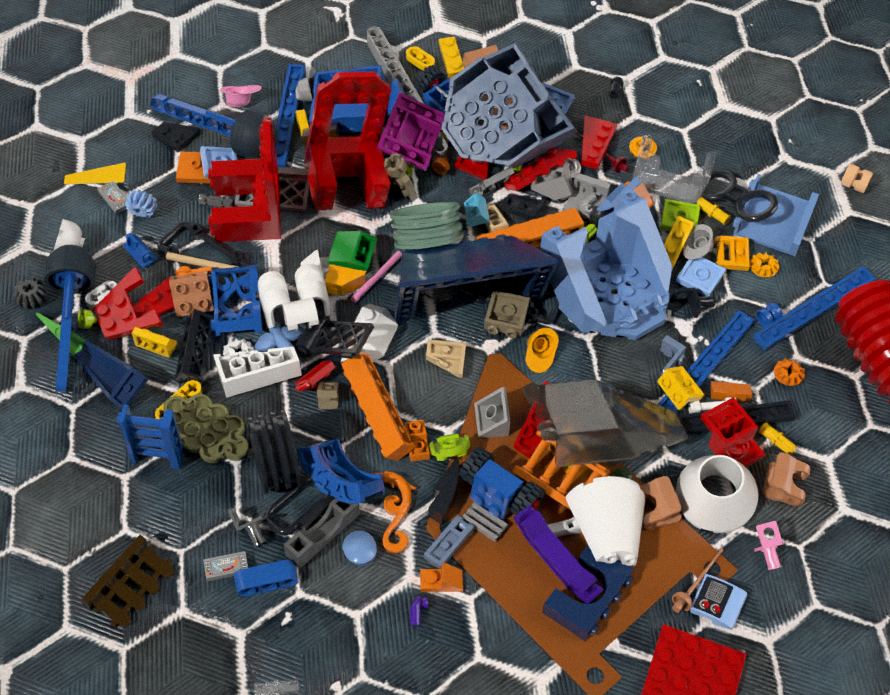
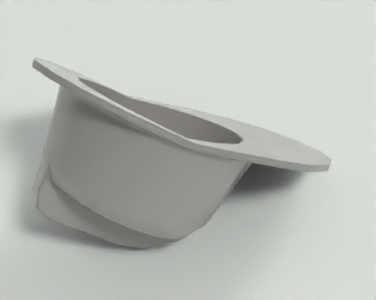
[296,67,316,102]
[683,224,714,260]

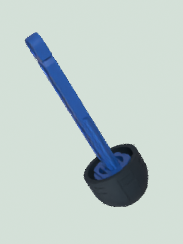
[150,94,278,159]
[44,245,96,393]

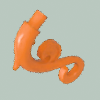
[375,471,416,554]

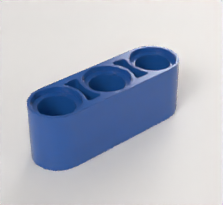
[234,560,298,597]

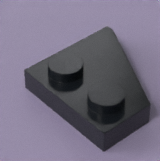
[500,194,547,221]

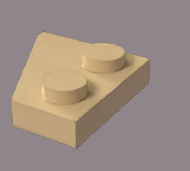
[426,339,466,378]

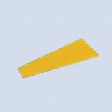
[64,163,126,184]

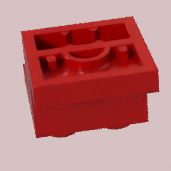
[700,397,765,468]

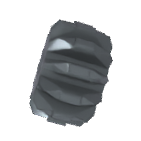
[13,277,47,309]

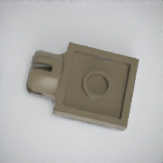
[384,153,418,201]

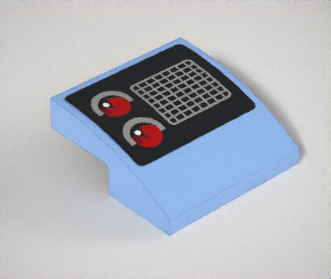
[690,574,747,630]

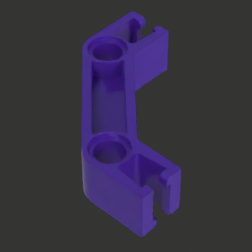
[513,505,603,604]

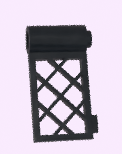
[295,316,374,359]

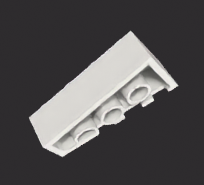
[213,347,302,398]

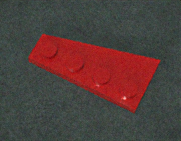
[581,115,617,170]

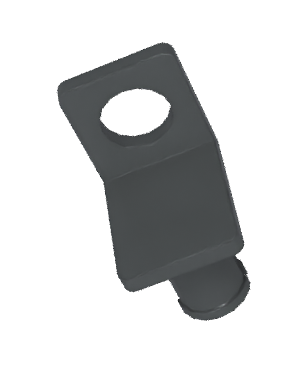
[228,508,267,547]

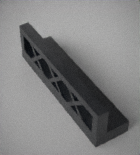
[174,309,214,383]

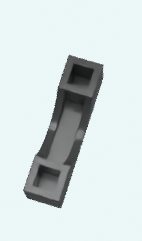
[284,498,360,569]

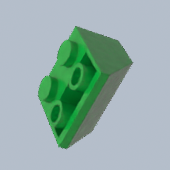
[327,231,377,271]

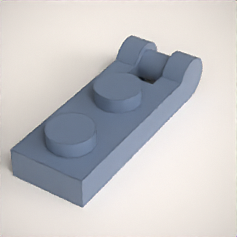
[423,515,475,569]

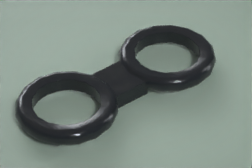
[695,170,779,222]

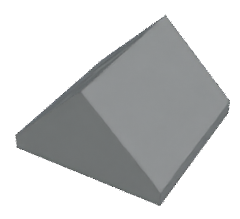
[474,387,510,438]

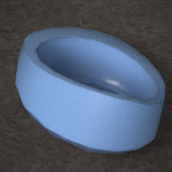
[342,531,377,566]

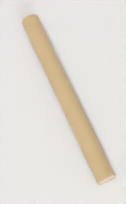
[166,252,239,274]

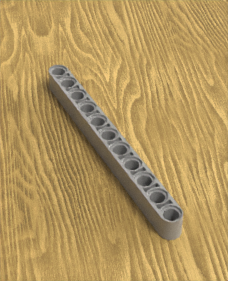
[367,26,448,161]

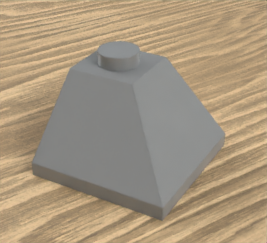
[531,162,573,200]

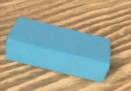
[464,192,489,227]

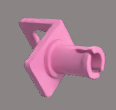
[754,521,783,570]

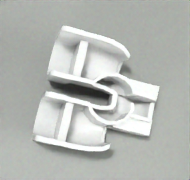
[258,264,331,331]

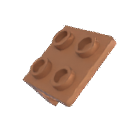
[169,270,214,317]

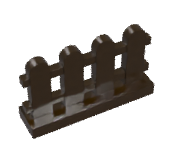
[82,534,174,628]

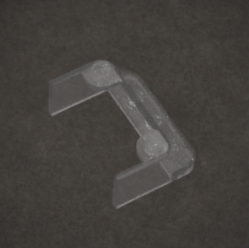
[632,134,717,204]

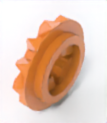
[774,358,805,386]

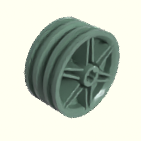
[390,202,464,249]

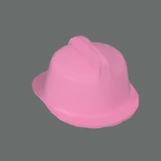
[220,85,262,107]

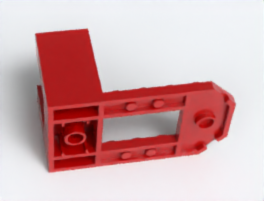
[304,72,391,211]
[208,116,281,242]

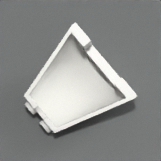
[566,476,645,566]

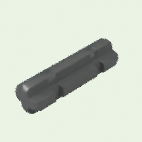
[198,194,234,207]

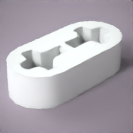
[85,281,117,310]

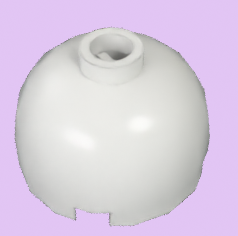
[54,219,85,250]

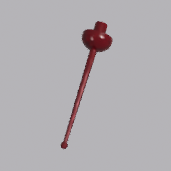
[575,133,629,173]

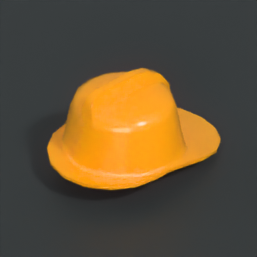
[526,327,559,373]

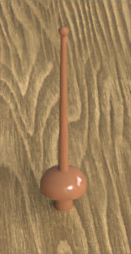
[672,548,724,613]

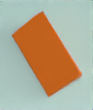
[710,381,752,402]

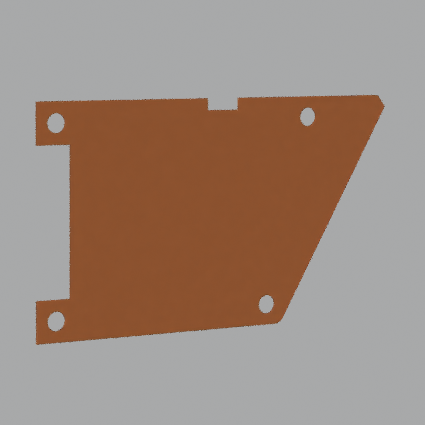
[426,353,738,695]

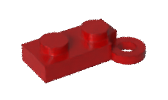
[294,361,335,392]

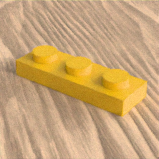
[439,37,464,78]
[664,216,694,270]

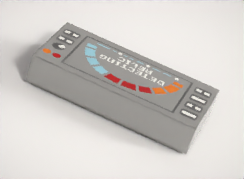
[98,181,127,215]
[203,551,248,582]

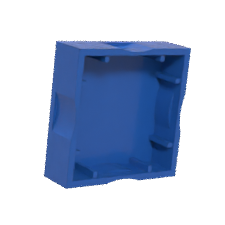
[309,65,386,133]

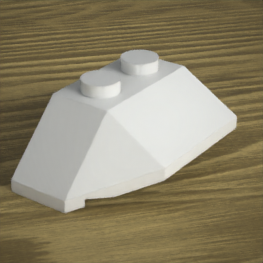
[341,304,398,364]

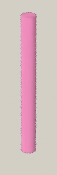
[350,251,402,303]

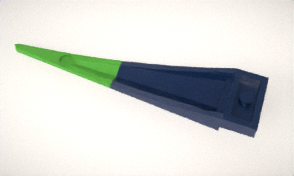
[36,313,149,409]

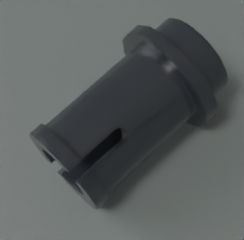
[608,76,624,98]

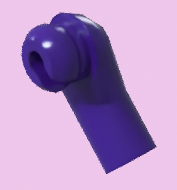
[410,596,428,625]

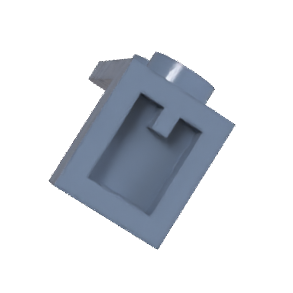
[660,335,686,377]

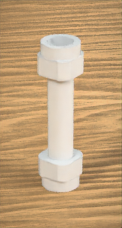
[688,397,736,413]

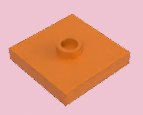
[176,152,210,183]

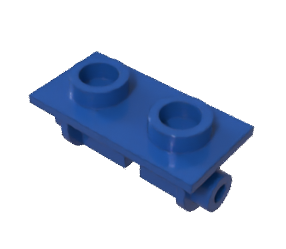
[122,233,158,268]

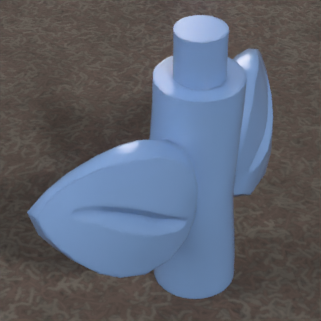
[254,320,304,351]

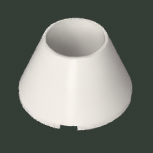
[676,455,758,533]

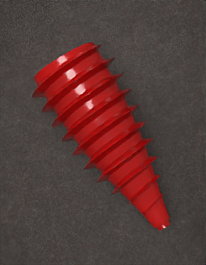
[835,280,890,404]

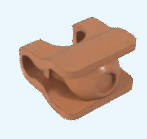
[762,452,811,506]
[640,476,682,530]

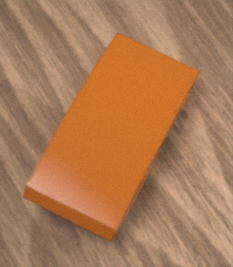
[404,420,430,462]

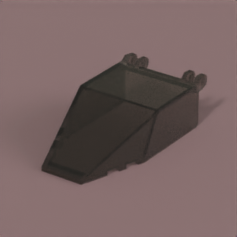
[523,379,688,467]

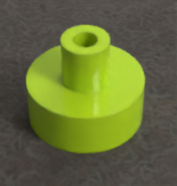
[77,309,97,329]

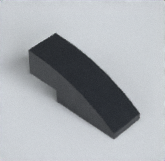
[428,458,459,525]

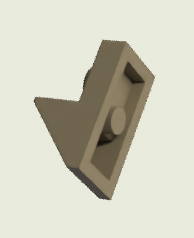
[317,382,339,409]

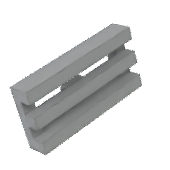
[462,502,508,542]

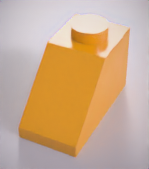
[325,264,366,296]

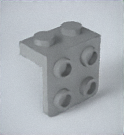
[564,173,611,220]

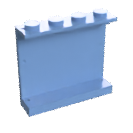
[732,174,819,256]

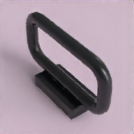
[264,474,335,536]

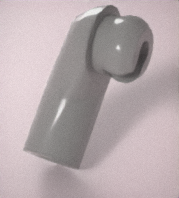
[579,193,597,215]

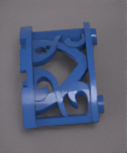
[208,264,262,336]
[297,439,385,504]

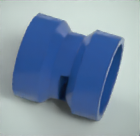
[756,302,783,327]

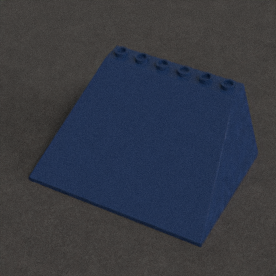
[394,234,558,324]

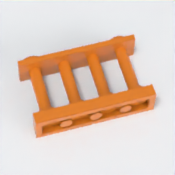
[512,430,609,510]

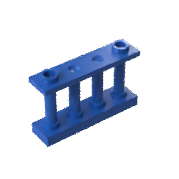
[117,404,184,470]

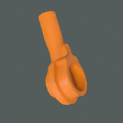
[175,266,213,275]

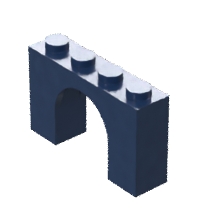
[542,545,634,641]

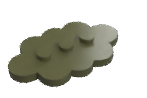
[163,394,249,463]

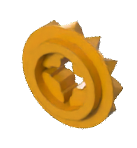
[629,137,657,160]
[750,252,779,278]

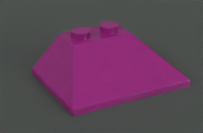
[376,92,445,171]

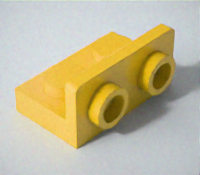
[132,327,178,358]
[658,366,704,410]

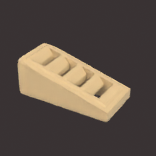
[484,204,509,233]

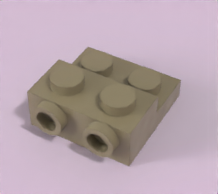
[484,290,530,338]

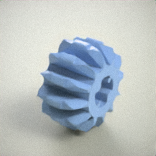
[125,189,157,219]

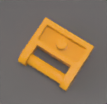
[715,236,750,271]

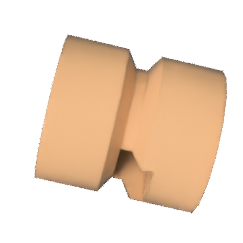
[840,163,873,194]

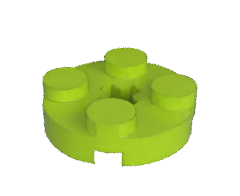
[430,434,471,461]

